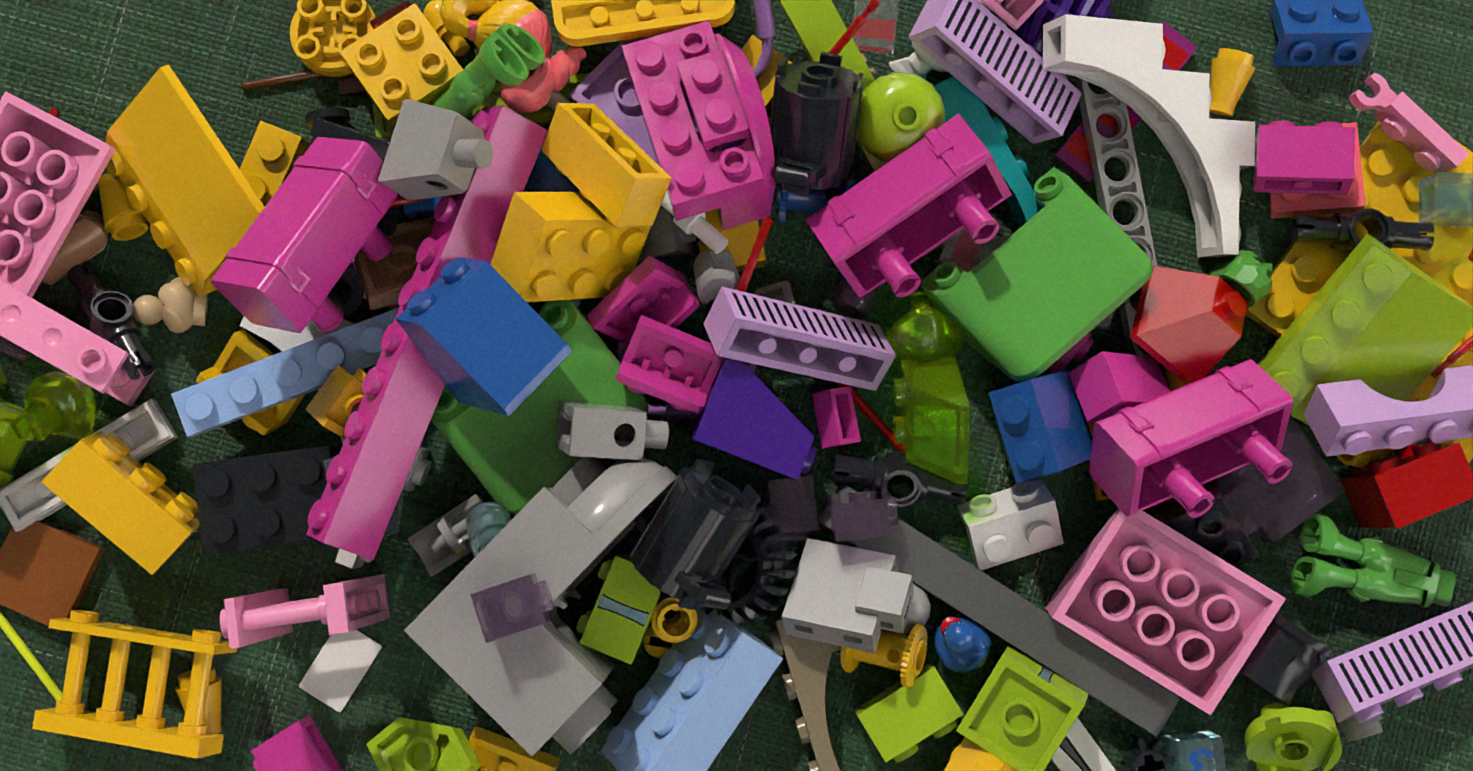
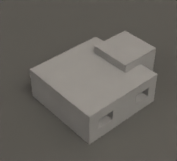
[782,538,914,653]

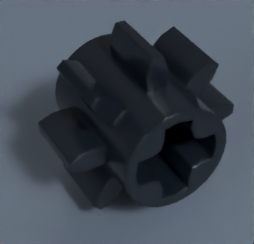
[1116,735,1176,771]

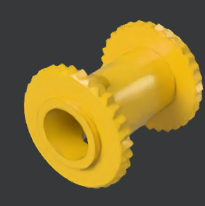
[840,624,928,688]

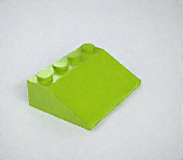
[1257,233,1473,425]

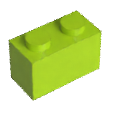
[853,663,964,763]

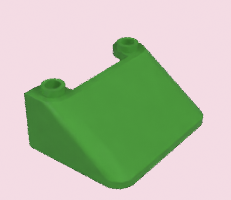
[920,167,1153,382]
[431,300,649,514]

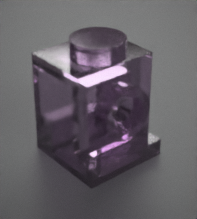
[828,491,898,541]
[470,573,554,643]

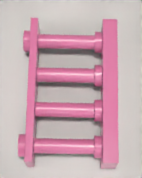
[0,281,156,407]
[220,574,390,649]

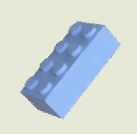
[601,607,783,771]

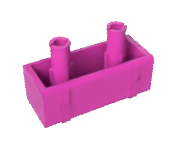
[806,114,1012,298]
[210,137,398,333]
[1089,359,1293,518]

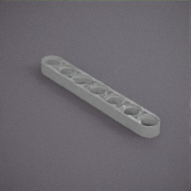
[1076,78,1157,357]

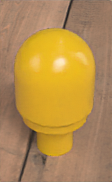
[423,0,470,57]

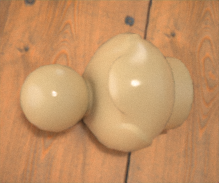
[133,277,209,333]

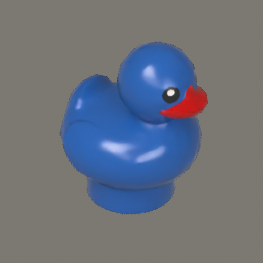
[935,616,991,673]

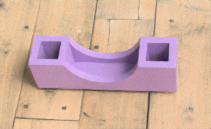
[1303,365,1473,456]

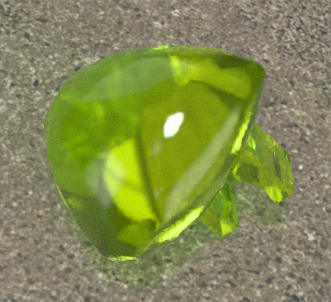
[885,292,965,372]
[11,372,96,441]

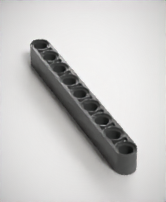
[817,483,1180,737]

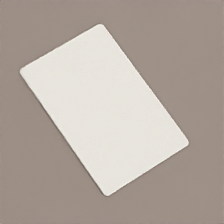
[299,630,382,712]

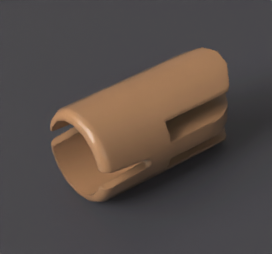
[42,210,109,285]

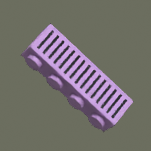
[908,0,1082,144]
[703,287,896,391]
[1312,602,1473,724]

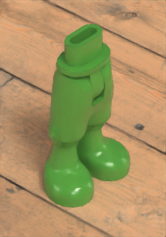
[432,23,545,121]
[1291,513,1456,608]

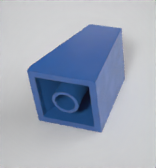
[396,257,572,416]
[988,369,1093,483]

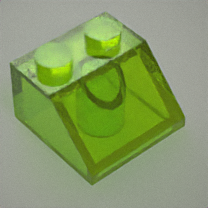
[893,357,970,484]

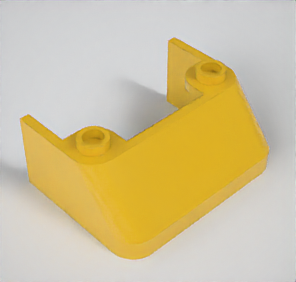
[551,0,735,47]

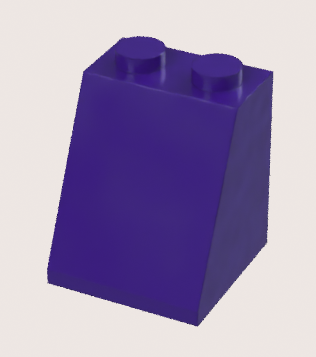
[688,357,817,480]

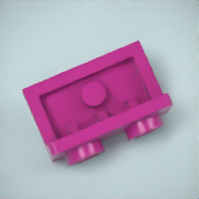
[587,256,699,350]
[615,315,724,414]

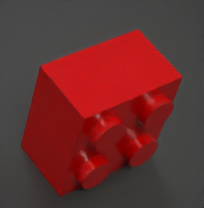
[1339,441,1473,529]

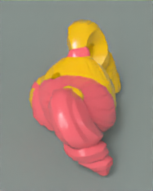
[439,0,587,114]

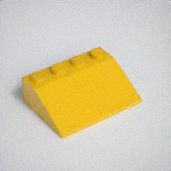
[105,64,265,297]

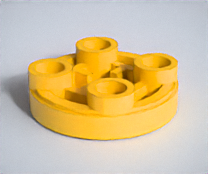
[290,0,379,77]

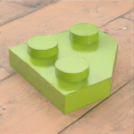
[366,717,482,771]

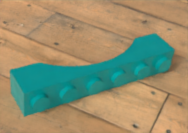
[933,76,1044,229]

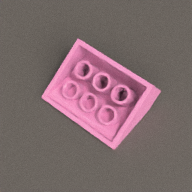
[0,91,116,298]
[1045,508,1286,715]

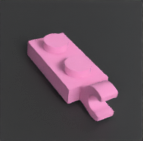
[1348,73,1469,176]

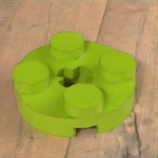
[1244,703,1342,771]

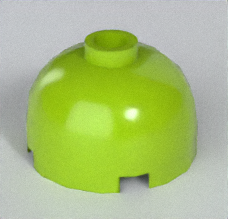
[858,72,946,162]

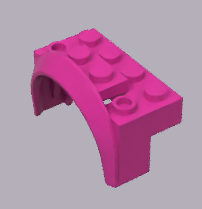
[622,21,776,230]

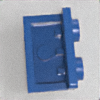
[1270,0,1374,66]

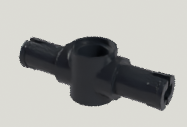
[1290,208,1435,255]
[67,262,157,380]
[830,452,968,507]

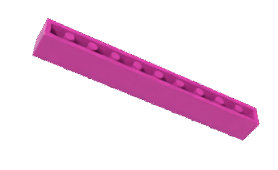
[306,105,548,560]

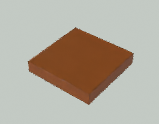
[0,520,105,632]

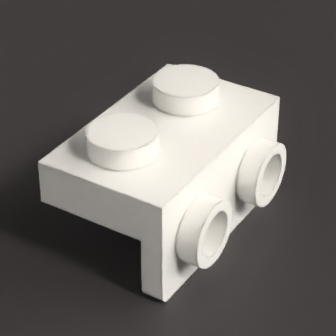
[957,479,1064,571]

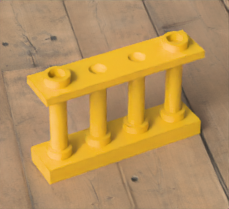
[32,610,237,759]

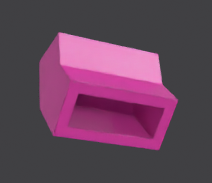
[811,386,861,450]

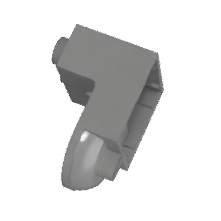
[404,457,677,757]

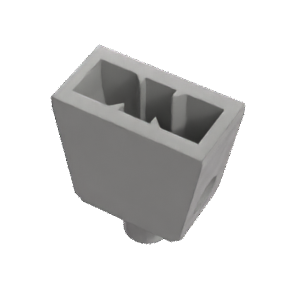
[378,99,493,200]
[555,400,669,460]

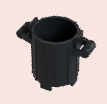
[770,52,864,196]
[630,459,761,611]

